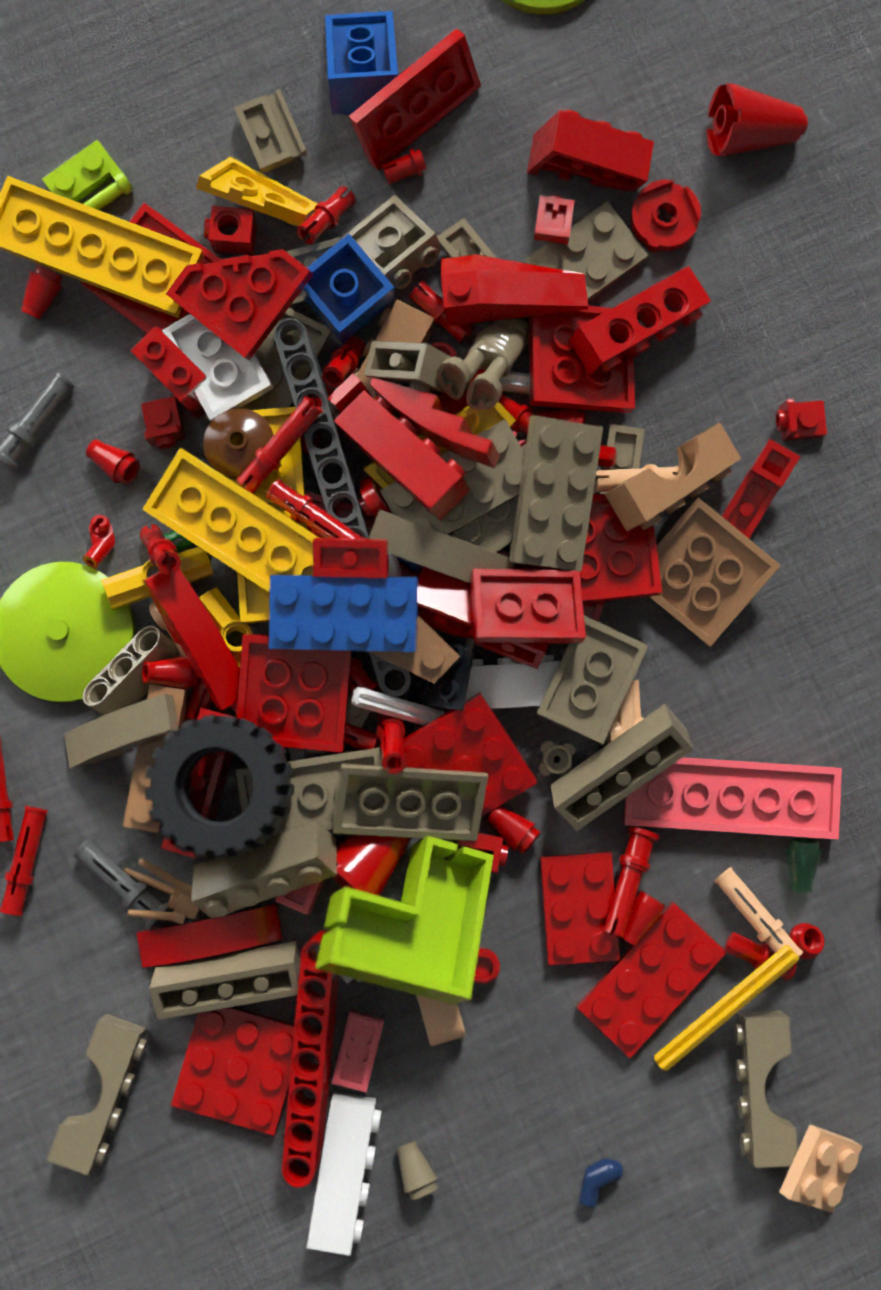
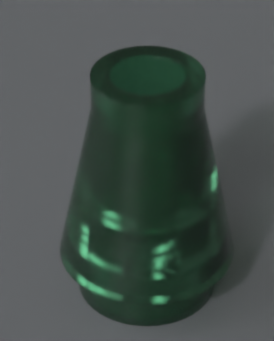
[786,838,822,893]

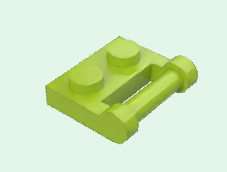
[42,139,134,210]

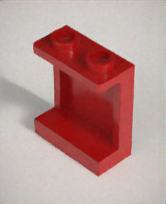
[130,327,207,419]

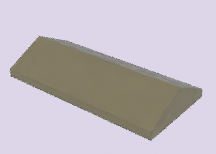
[333,764,488,841]

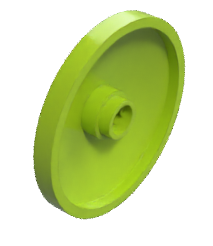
[0,562,136,702]

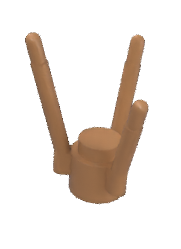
[124,859,199,924]

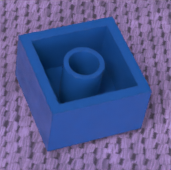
[300,234,396,344]

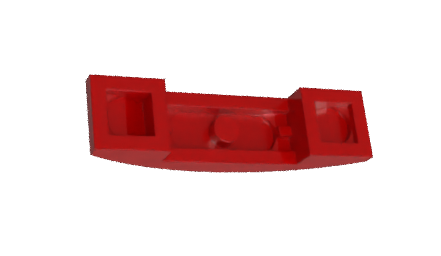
[721,439,801,538]
[136,903,283,968]

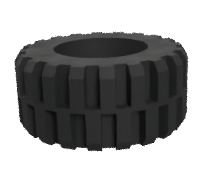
[144,715,294,859]

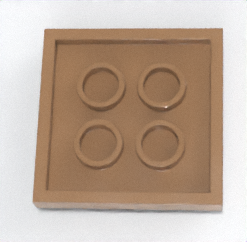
[650,497,781,647]

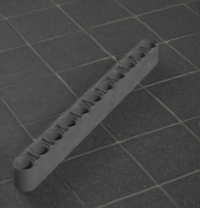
[274,318,413,696]

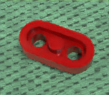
[358,475,391,517]

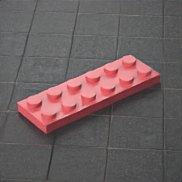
[623,757,842,839]

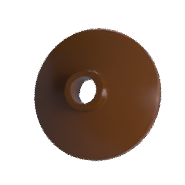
[203,409,274,479]

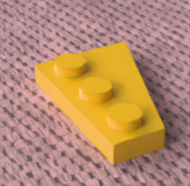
[196,157,317,226]

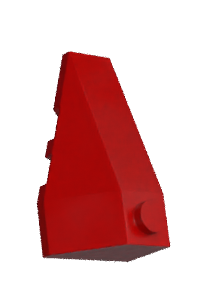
[441,255,588,326]

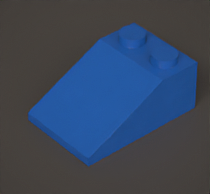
[325,11,398,115]

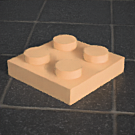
[779,1124,863,1213]

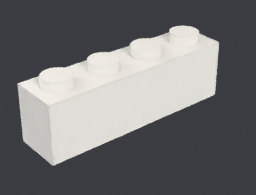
[465,655,560,709]
[307,1091,381,1255]

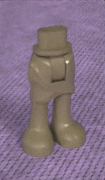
[437,318,529,410]

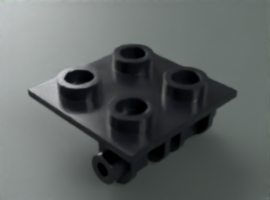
[409,635,476,711]

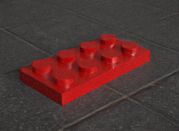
[349,28,481,171]
[576,902,727,1058]

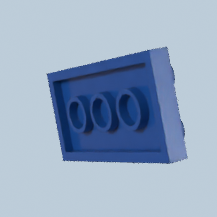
[269,575,418,652]

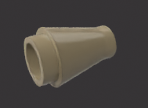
[396,1140,438,1200]

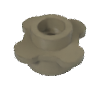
[538,741,575,777]

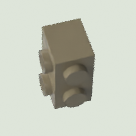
[364,341,450,393]

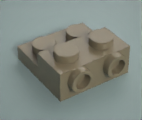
[342,195,442,289]

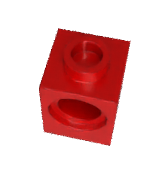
[204,205,258,255]

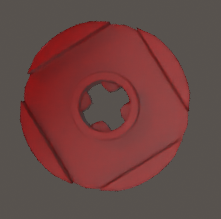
[630,179,701,252]

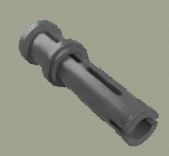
[0,373,75,471]
[73,839,170,931]

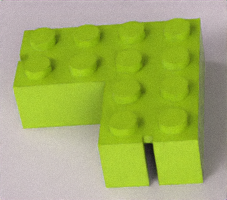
[316,836,494,1004]

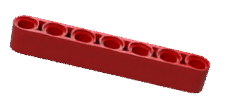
[282,931,339,1188]

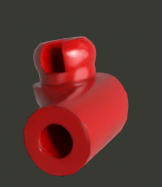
[83,515,115,569]

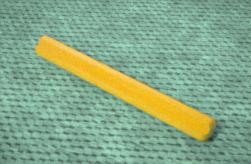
[654,945,799,1071]

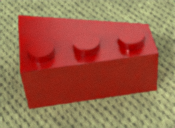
[527,110,654,192]

